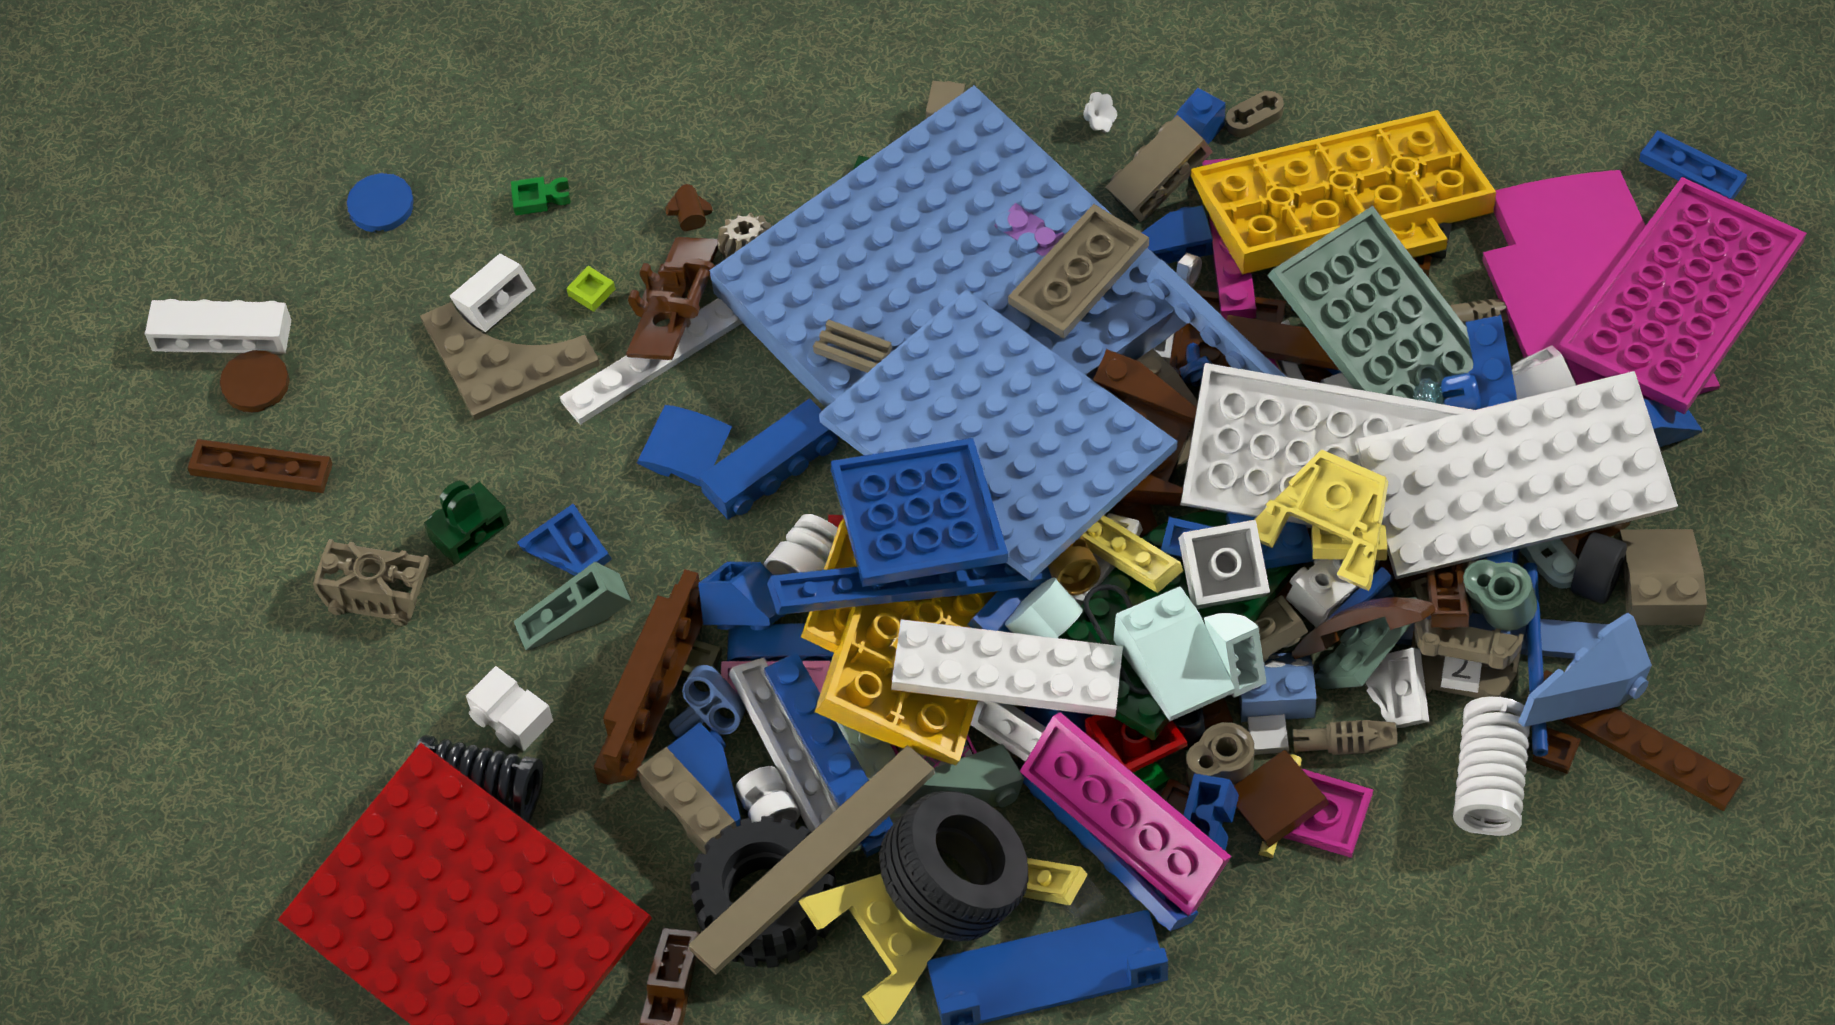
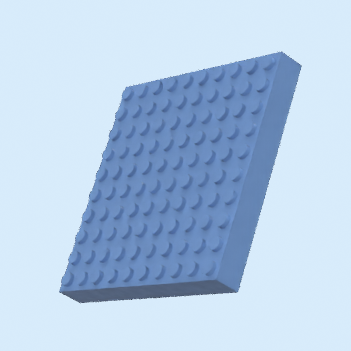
[709,86,1187,408]

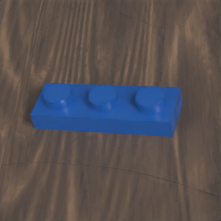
[1639,130,1748,200]

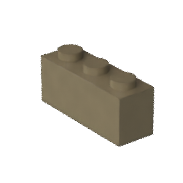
[1106,115,1213,223]

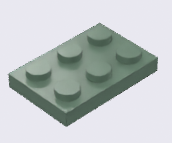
[1314,597,1417,689]

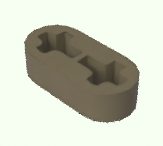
[1226,91,1284,137]

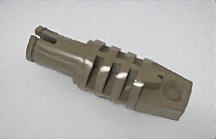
[1293,720,1397,755]

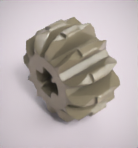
[718,212,771,259]

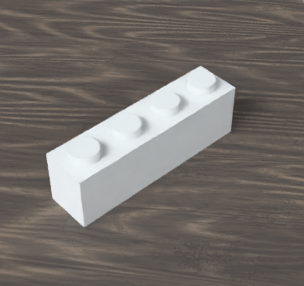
[145,299,291,354]

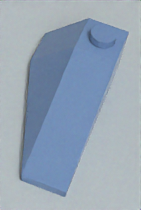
[1518,613,1652,727]

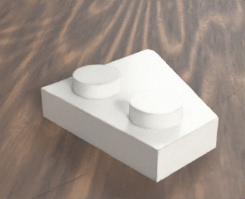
[1365,648,1429,728]

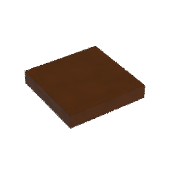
[1234,749,1329,848]

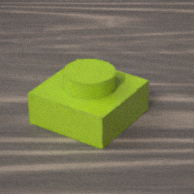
[566,266,616,312]

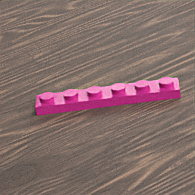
[1202,158,1256,320]

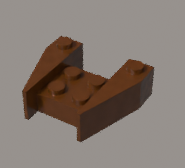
[1093,349,1197,506]

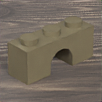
[637,747,736,855]

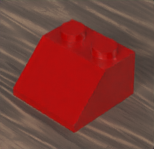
[1085,715,1187,773]

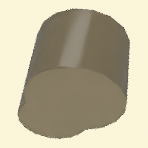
[1186,722,1254,787]

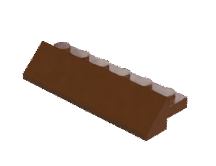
[594,569,703,785]

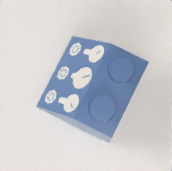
[1239,652,1316,722]

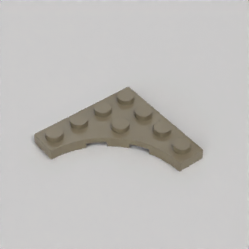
[420,302,600,421]

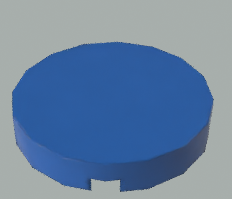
[347,173,414,232]

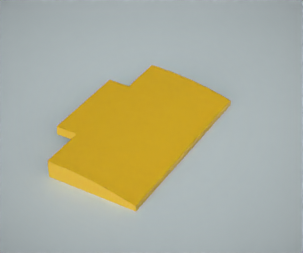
[1190,110,1496,274]
[801,519,998,765]

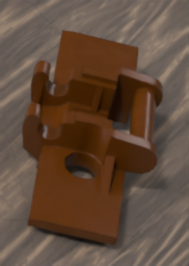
[626,237,719,360]

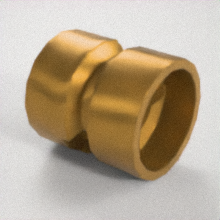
[1048,535,1101,596]

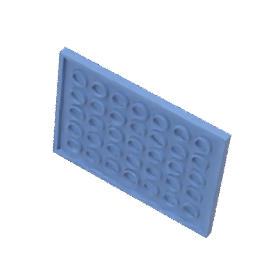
[819,290,1177,581]

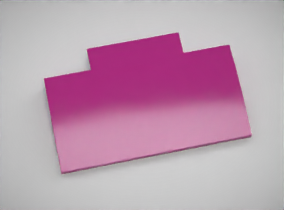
[1482,170,1720,400]

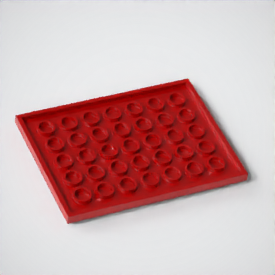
[277,743,652,1025]

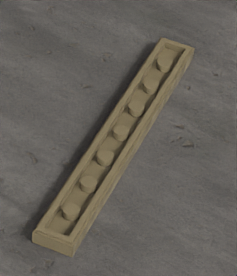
[688,745,935,975]

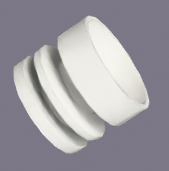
[764,514,838,575]

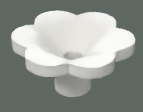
[1083,92,1117,132]

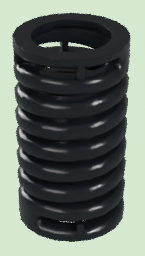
[413,735,543,823]

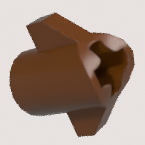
[665,184,713,231]

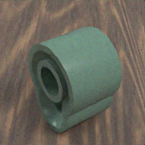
[1463,560,1537,631]

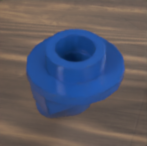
[1180,343,1212,386]

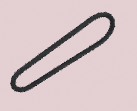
[1083,584,1150,695]

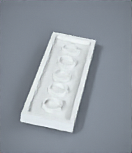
[891,619,1123,717]

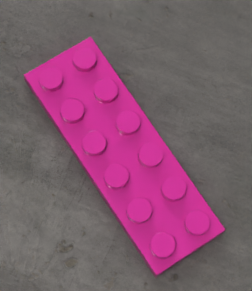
[1019,712,1232,916]

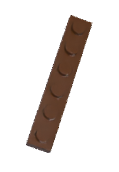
[1527,670,1744,811]

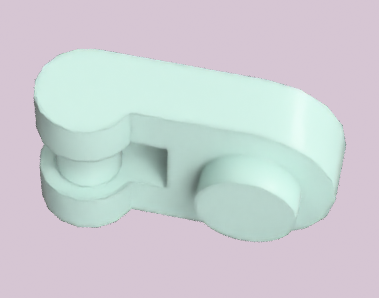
[1520,539,1578,588]

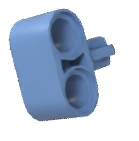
[669,665,746,738]

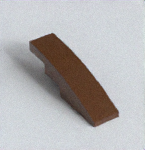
[639,928,700,1025]

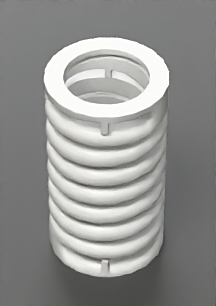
[1453,696,1530,836]

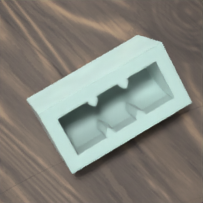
[1204,613,1266,698]

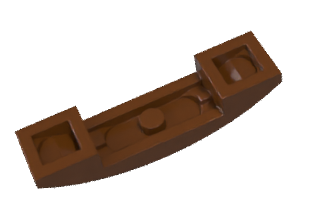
[1292,597,1436,659]

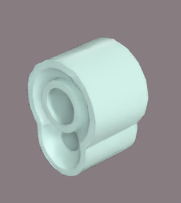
[1005,577,1083,638]

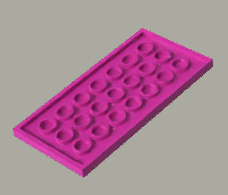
[1558,177,1807,414]

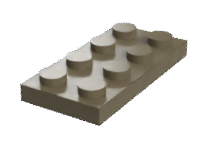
[1008,204,1149,339]

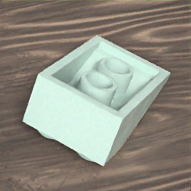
[1113,587,1235,721]

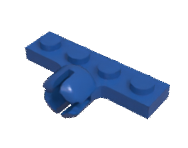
[1441,315,1518,410]

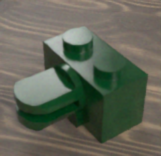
[424,480,510,565]

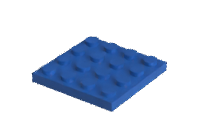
[831,438,1008,587]

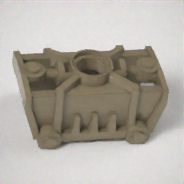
[313,539,430,626]
[1411,618,1524,698]

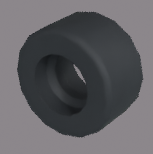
[1571,532,1627,604]

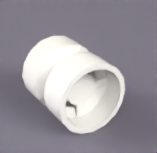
[735,766,800,823]

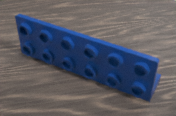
[927,910,1168,1025]

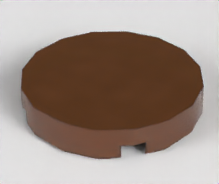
[220,350,290,412]

